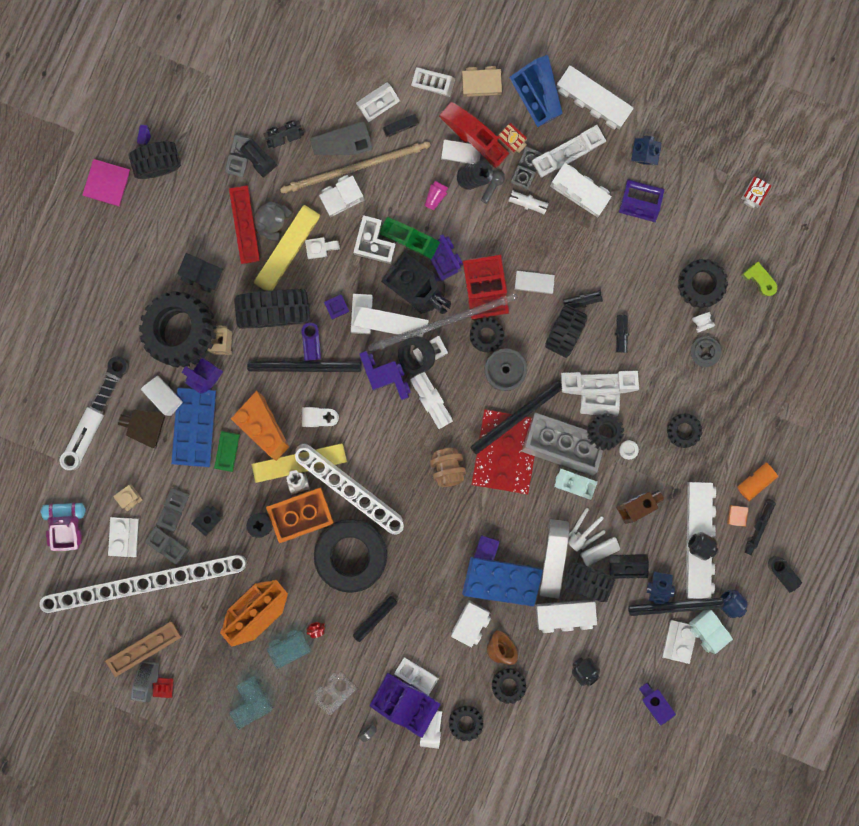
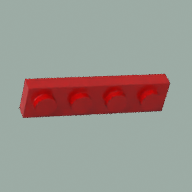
[229,185,260,265]

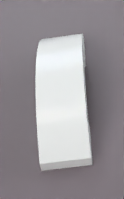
[532,125,606,177]
[561,371,639,395]

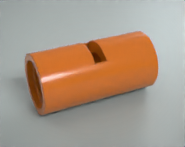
[737,462,778,501]

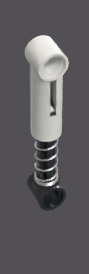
[60,356,129,470]

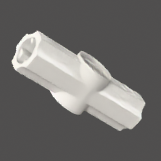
[410,372,453,429]

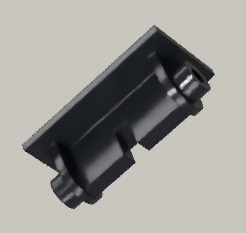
[263,120,304,148]

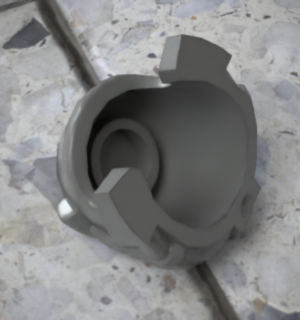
[254,201,293,241]

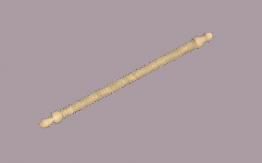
[280,141,431,193]

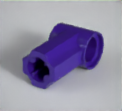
[301,323,321,361]

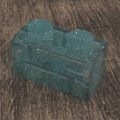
[267,629,312,669]

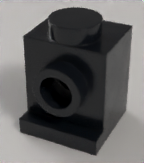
[191,506,222,536]

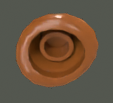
[487,630,518,665]

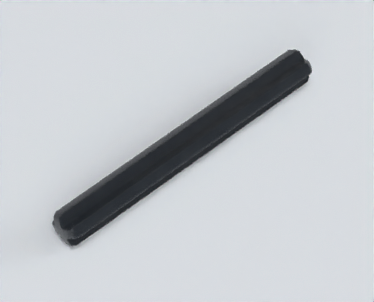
[628,598,724,616]

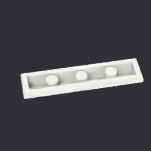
[352,306,429,337]

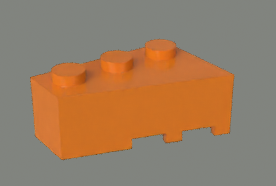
[231,391,289,461]

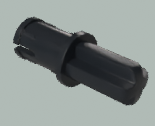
[614,315,630,353]

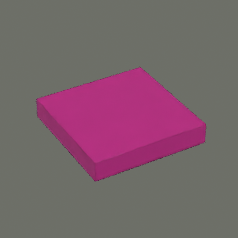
[83,159,131,207]

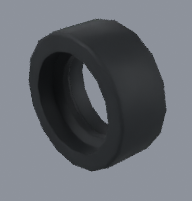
[398,336,435,375]

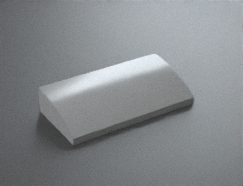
[521,413,607,476]

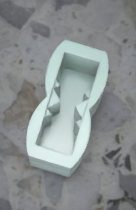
[689,610,733,654]

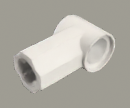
[287,470,310,495]
[420,710,442,749]

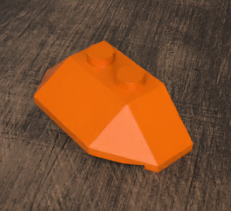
[220,580,288,647]

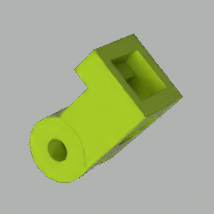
[741,262,777,297]

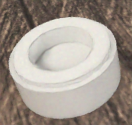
[619,440,639,460]

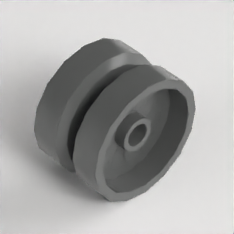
[484,349,527,391]

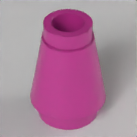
[424,181,448,210]

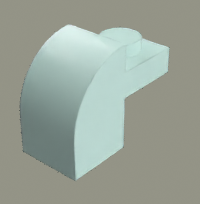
[554,469,597,500]

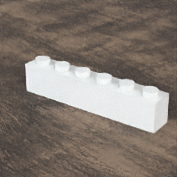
[686,482,716,599]

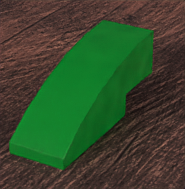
[379,217,440,259]

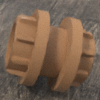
[430,448,466,487]

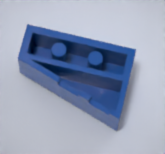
[509,55,563,127]

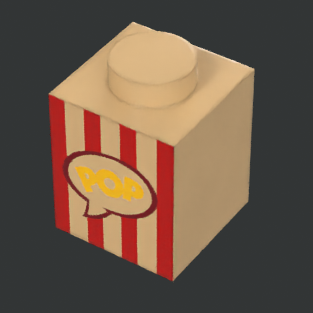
[497,123,527,155]

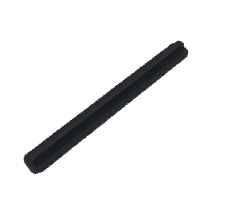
[247,361,361,372]
[470,380,562,454]

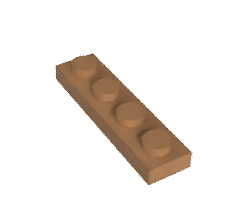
[105,621,182,677]

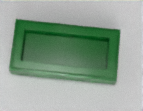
[214,431,240,472]

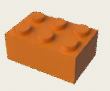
[266,487,334,543]

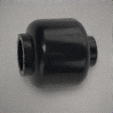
[688,532,718,561]
[572,657,600,687]

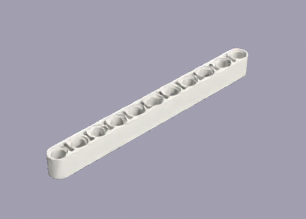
[40,555,247,613]

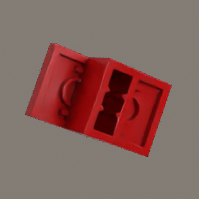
[463,255,509,320]

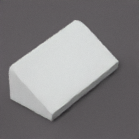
[356,82,400,122]
[514,271,555,294]
[141,376,183,416]
[580,394,620,417]
[580,537,620,566]

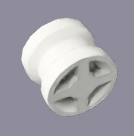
[692,312,715,333]

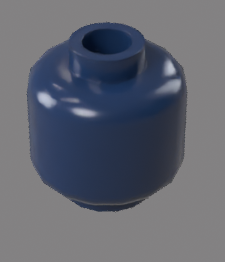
[720,590,748,618]

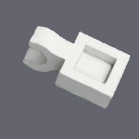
[305,237,340,259]

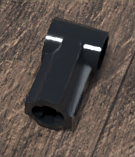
[240,138,278,178]
[768,556,803,593]

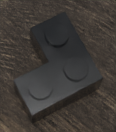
[177,253,225,293]

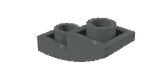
[511,146,544,190]

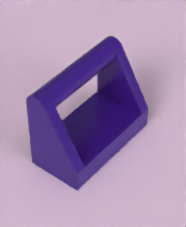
[619,179,665,222]

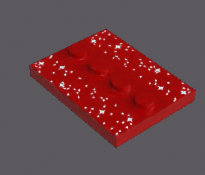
[471,409,535,495]

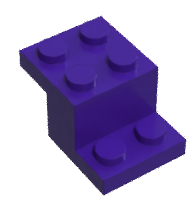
[359,351,411,401]
[370,673,440,738]

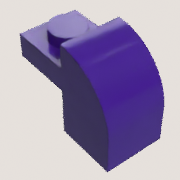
[181,358,223,393]

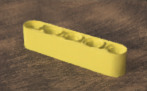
[254,205,321,291]
[251,444,347,483]

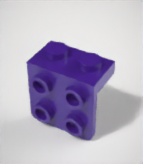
[430,234,463,281]

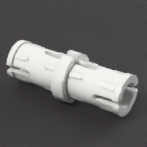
[509,190,549,215]

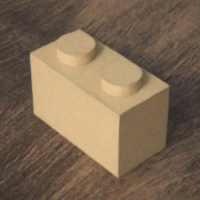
[462,66,502,97]

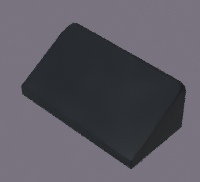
[609,554,649,579]

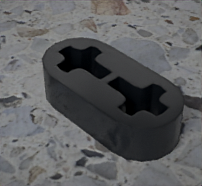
[382,114,419,137]

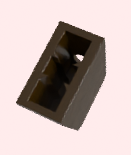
[118,410,166,449]

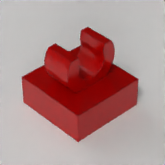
[153,677,174,698]

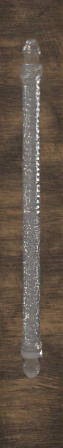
[368,294,518,351]

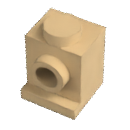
[207,326,232,355]
[113,485,143,511]

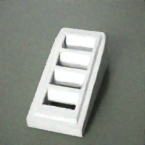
[411,67,455,97]

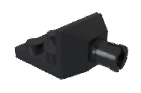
[381,252,451,314]

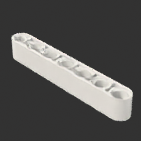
[295,444,404,534]

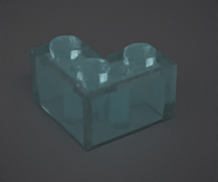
[229,675,273,730]

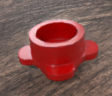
[306,622,325,638]

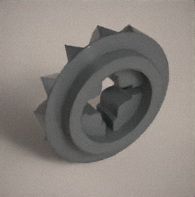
[691,336,721,367]

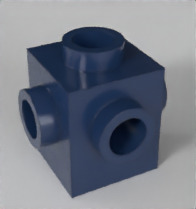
[631,136,662,165]
[646,572,675,604]

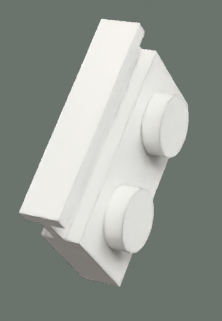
[108,517,139,557]
[662,620,696,664]

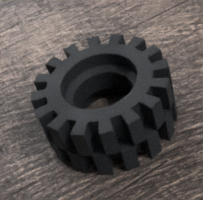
[469,318,504,353]
[587,413,624,451]
[667,413,703,448]
[492,668,527,704]
[449,705,484,741]

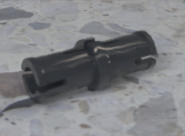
[563,290,603,308]

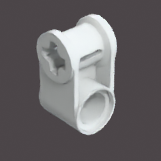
[302,407,339,427]

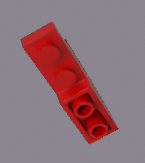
[439,102,509,168]

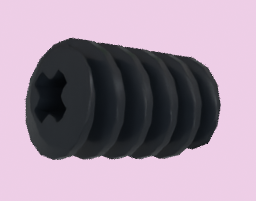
[457,160,493,190]
[246,513,273,538]

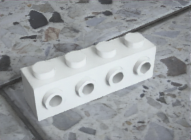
[556,66,633,130]

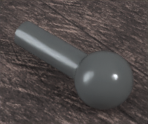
[481,170,505,204]

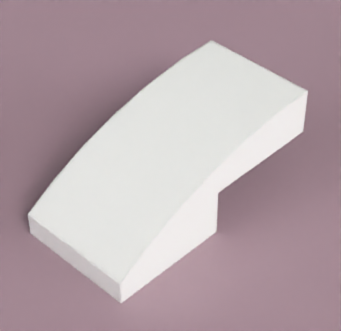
[441,140,481,164]
[394,658,439,695]

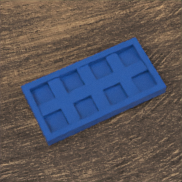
[171,388,216,467]
[462,557,543,607]

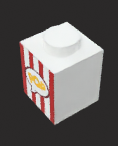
[741,177,771,208]

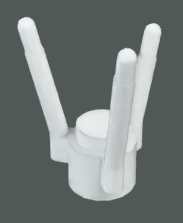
[568,508,605,552]

